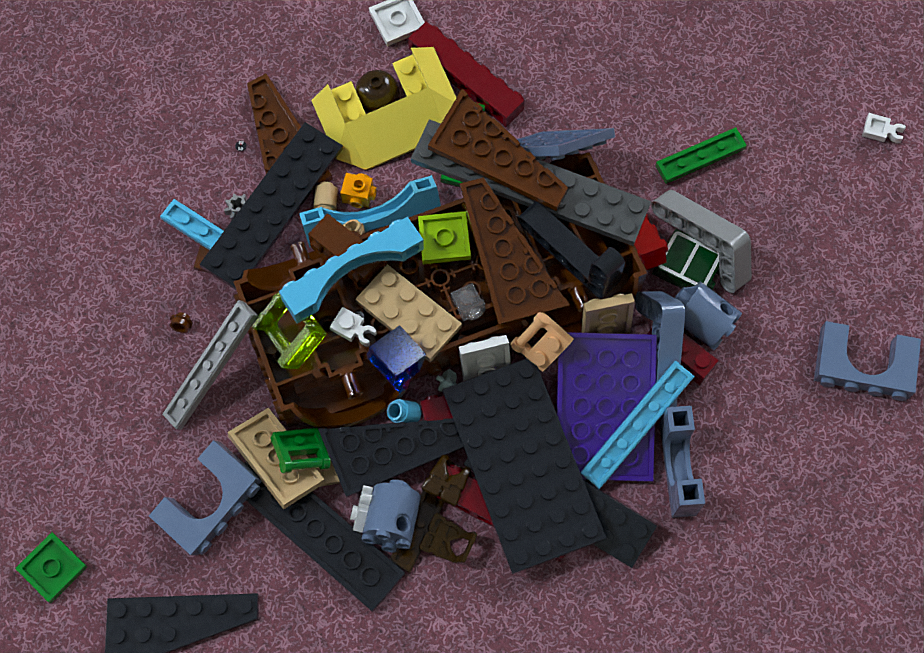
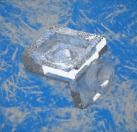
[451,283,485,321]

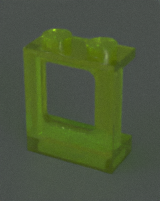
[252,292,326,369]

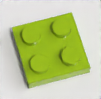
[418,211,471,264]

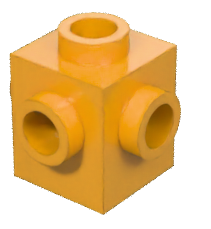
[340,173,377,208]

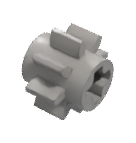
[224,194,247,221]

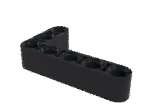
[517,201,625,299]

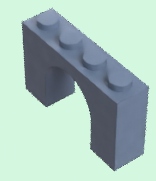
[814,321,921,401]
[659,406,705,518]
[149,440,262,556]

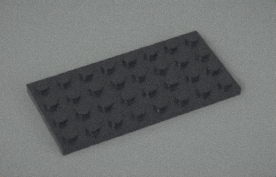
[442,359,606,575]

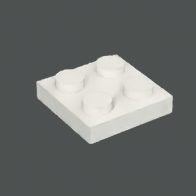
[369,0,425,47]

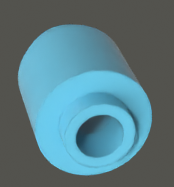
[387,399,422,423]

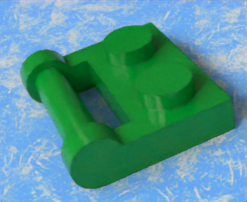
[271,428,331,473]

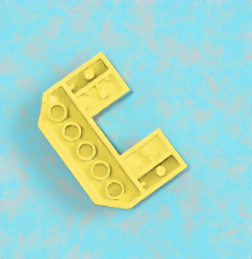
[311,47,456,170]

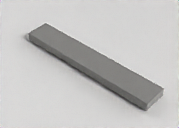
[163,300,258,430]

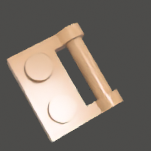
[511,312,574,372]

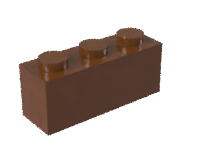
[308,213,384,286]

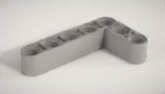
[651,190,752,293]

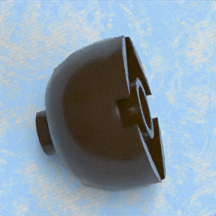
[356,70,400,113]

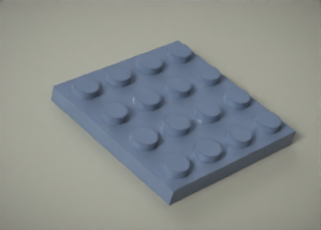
[517,128,615,160]

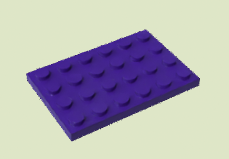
[557,333,657,481]

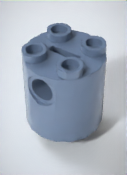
[675,281,742,351]
[362,480,421,552]

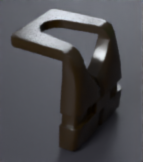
[421,454,472,507]
[419,513,477,564]

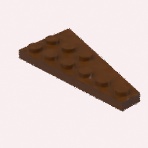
[460,177,570,325]

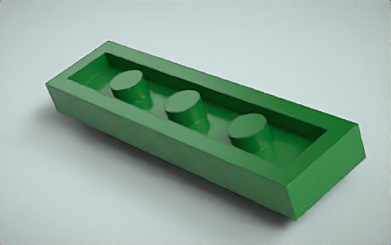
[655,127,747,184]

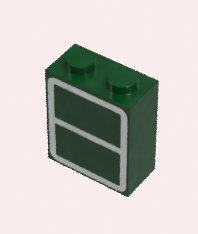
[652,229,720,290]

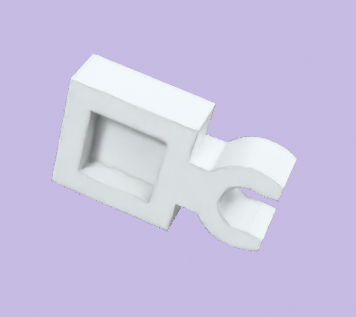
[862,113,906,143]
[330,307,377,346]
[350,485,373,532]

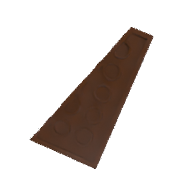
[247,73,333,190]
[428,89,568,211]

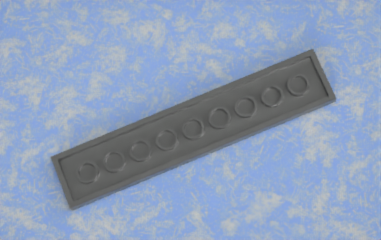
[411,119,651,246]

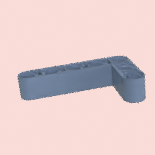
[635,291,685,417]

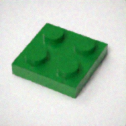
[15,532,88,603]

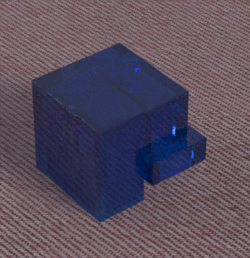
[367,325,426,393]

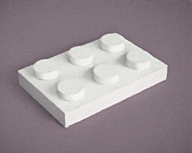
[459,335,511,382]

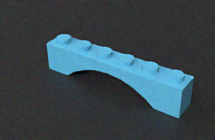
[299,175,441,248]
[279,217,424,323]

